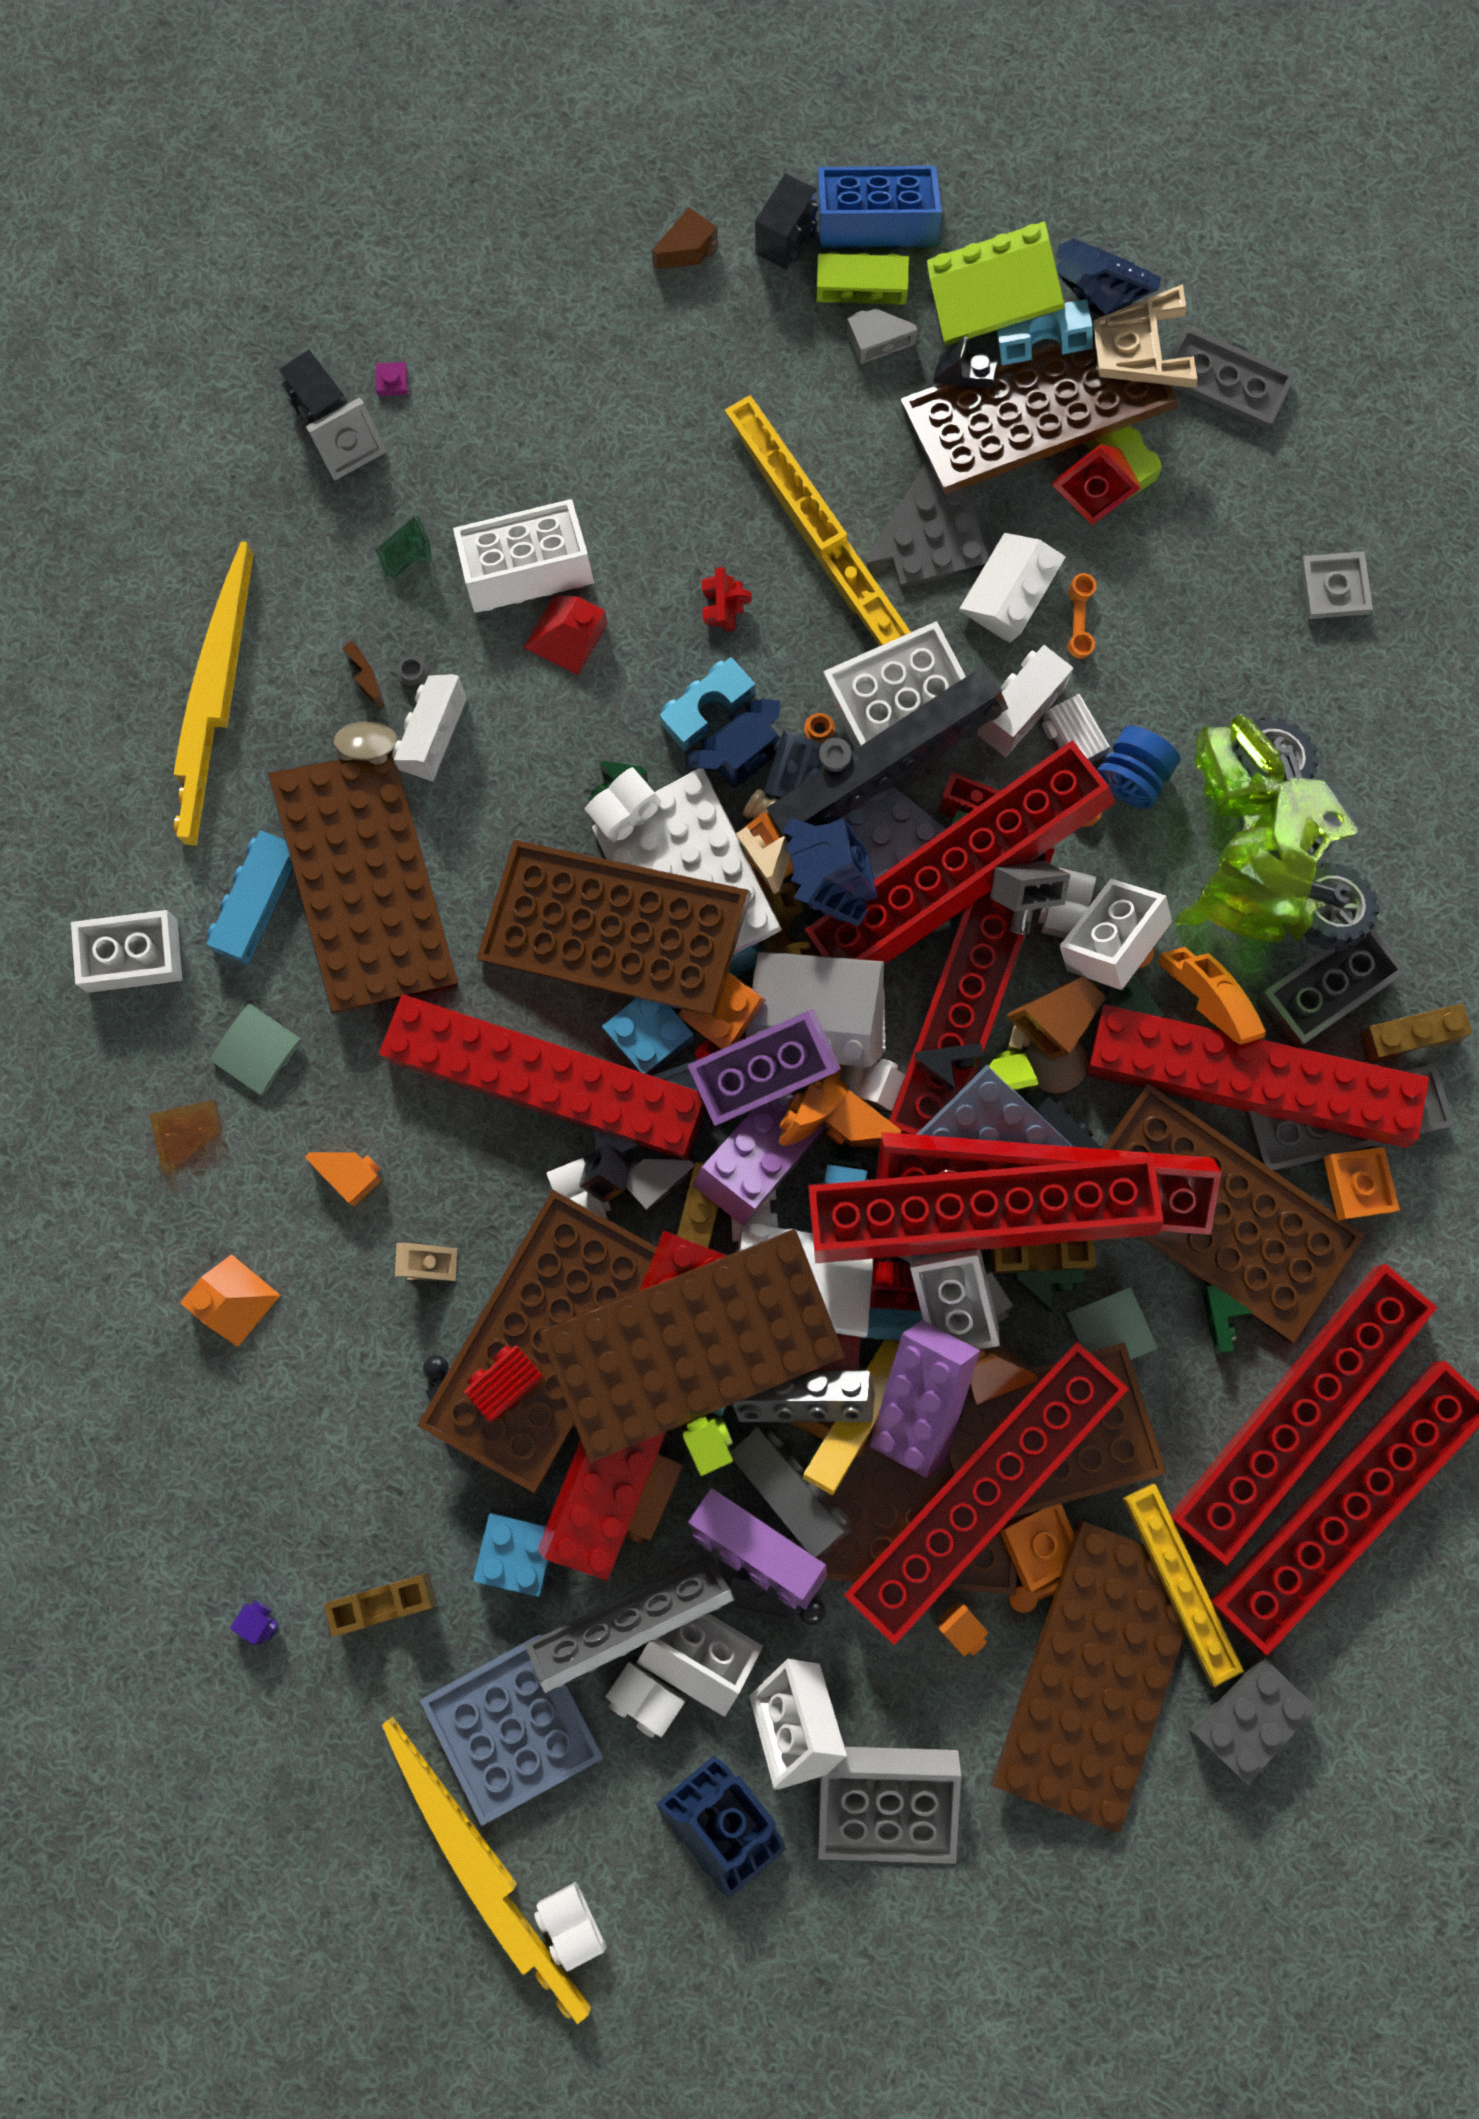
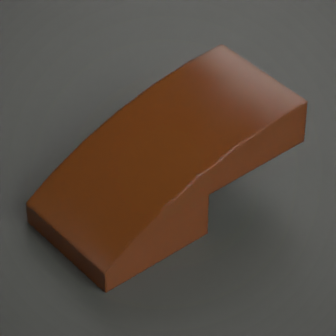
[342,640,384,709]

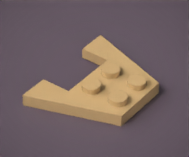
[1093,284,1197,388]

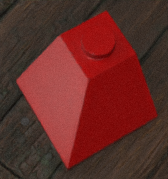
[524,595,608,675]

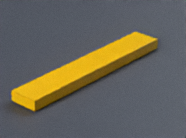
[803,1339,900,1495]
[1123,1483,1244,1687]

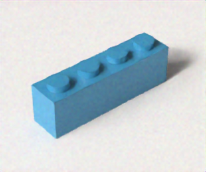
[206,830,292,965]

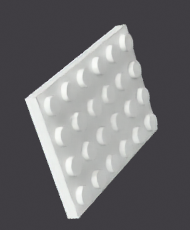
[592,769,782,955]

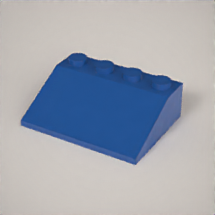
[818,166,942,250]

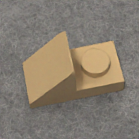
[736,827,791,894]
[395,1242,458,1281]

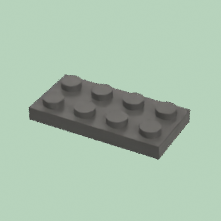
[1168,325,1296,430]

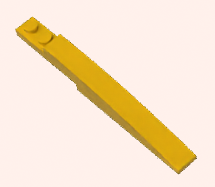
[724,395,911,646]
[174,542,254,846]
[382,1717,591,2024]

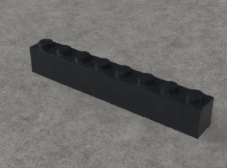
[766,666,1009,843]

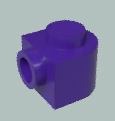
[230,1600,280,1645]

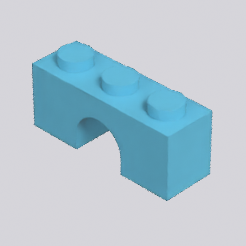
[996,299,1093,365]
[659,657,756,752]

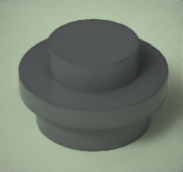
[397,656,428,687]

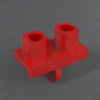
[702,567,752,631]

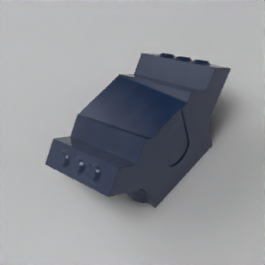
[1056,238,1161,317]
[685,698,780,789]
[783,817,878,927]
[657,1756,786,1898]

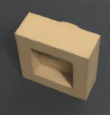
[1007,1025,1030,1054]

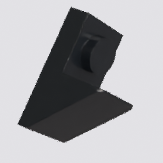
[933,337,999,388]
[913,1043,983,1092]

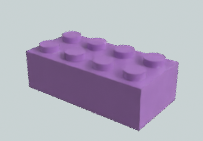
[688,1009,841,1126]
[692,1093,826,1226]
[869,1320,980,1478]
[688,1488,828,1610]

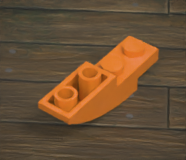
[1158,947,1266,1045]
[778,1064,850,1146]

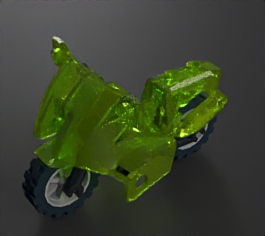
[1174,714,1380,951]

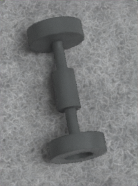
[819,738,851,773]

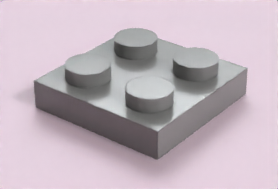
[306,397,387,481]
[1300,551,1373,619]

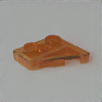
[149,1100,223,1175]

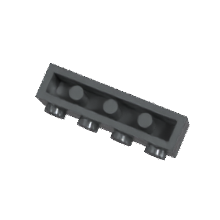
[733,1371,875,1422]
[730,1427,852,1559]

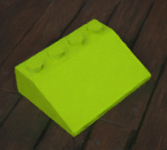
[927,221,1065,346]

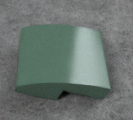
[210,1004,302,1095]
[1065,1287,1158,1360]

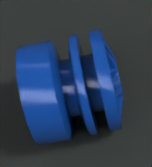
[1097,726,1181,809]

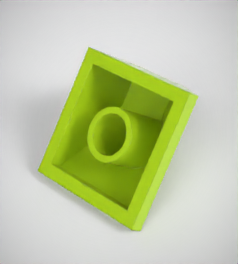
[989,1050,1038,1097]

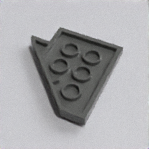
[866,460,989,589]

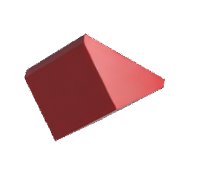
[1052,444,1141,525]

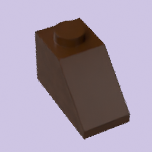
[652,207,719,269]

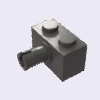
[990,861,1070,935]

